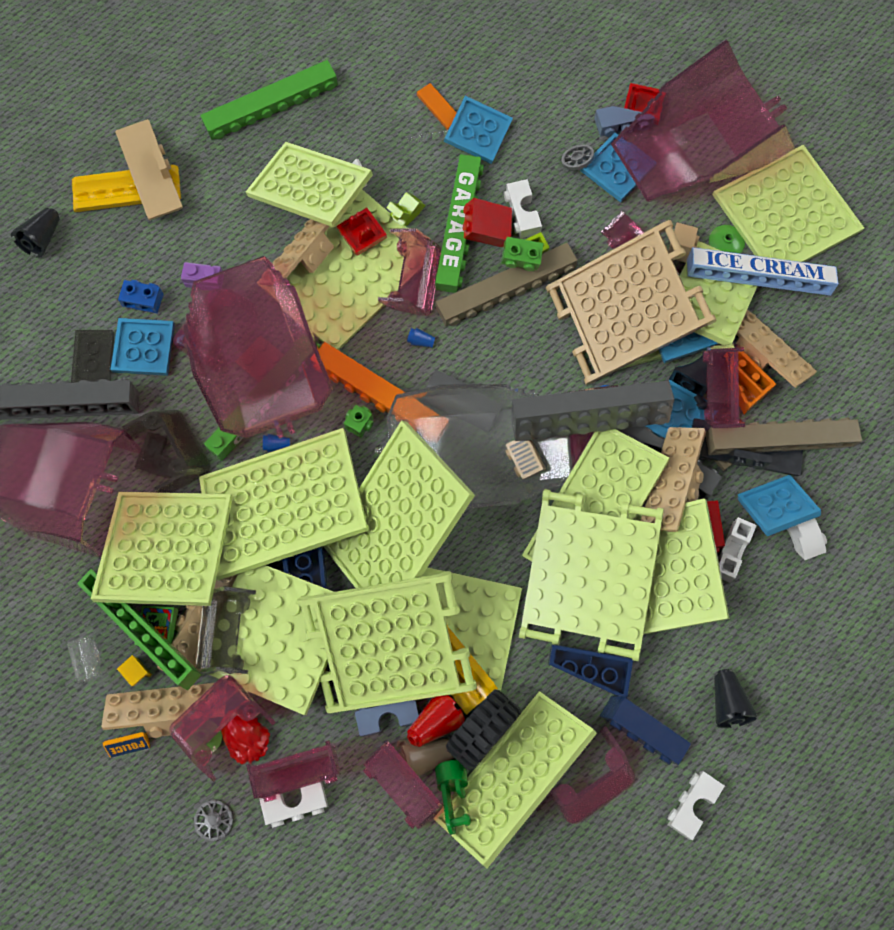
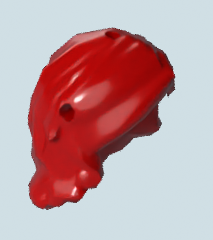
[220,708,270,764]

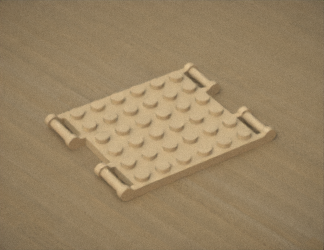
[546,220,717,385]

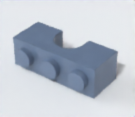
[355,700,419,737]

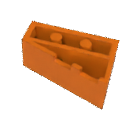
[720,344,776,415]

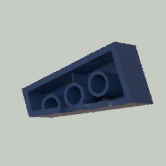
[548,644,633,699]
[600,696,691,765]

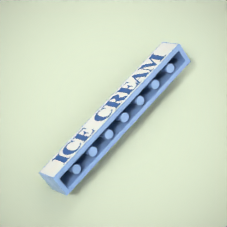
[687,247,839,296]

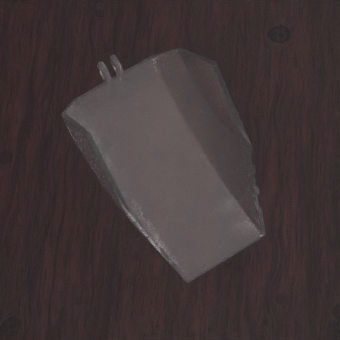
[375,384,572,509]

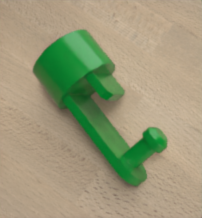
[435,760,471,835]

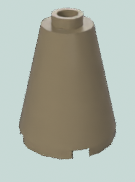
[397,739,453,781]

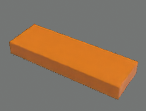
[417,83,456,130]

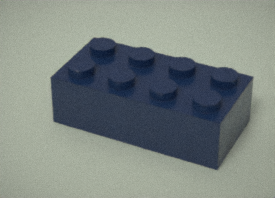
[283,546,328,589]

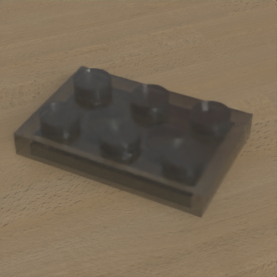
[71,330,114,383]

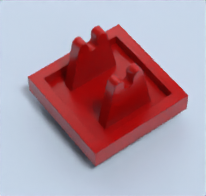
[624,83,664,124]
[337,208,387,256]

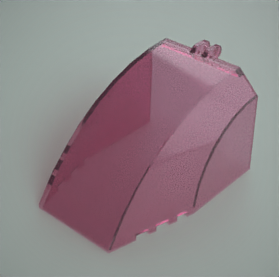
[611,39,795,202]
[184,256,333,439]
[0,422,144,558]

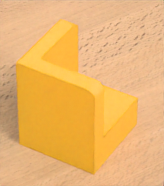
[117,655,152,686]

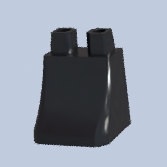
[669,344,725,397]

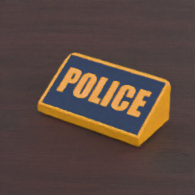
[103,732,150,758]

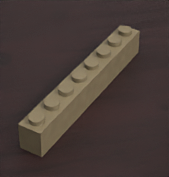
[436,243,577,327]
[705,417,862,455]

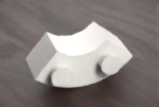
[787,518,827,560]

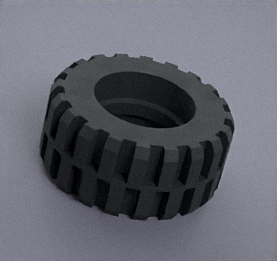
[446,689,521,770]

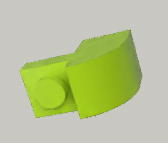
[386,192,425,226]

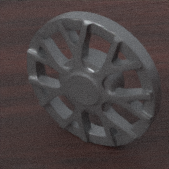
[561,144,595,170]
[194,800,233,841]

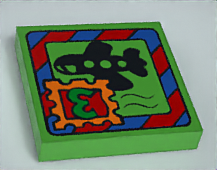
[135,606,178,646]

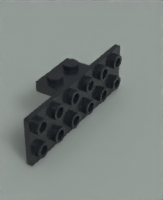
[692,418,803,476]

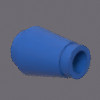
[407,328,435,348]
[263,434,290,452]

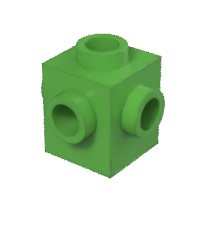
[344,405,374,438]

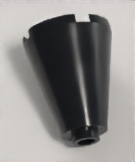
[11,208,60,258]
[714,669,757,728]

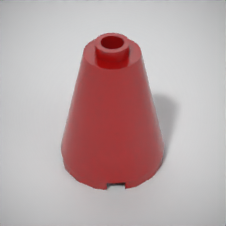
[407,695,464,747]

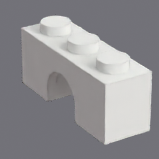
[504,179,542,239]
[718,517,757,583]
[667,771,725,840]
[260,782,329,828]

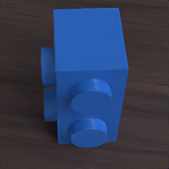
[118,280,163,314]

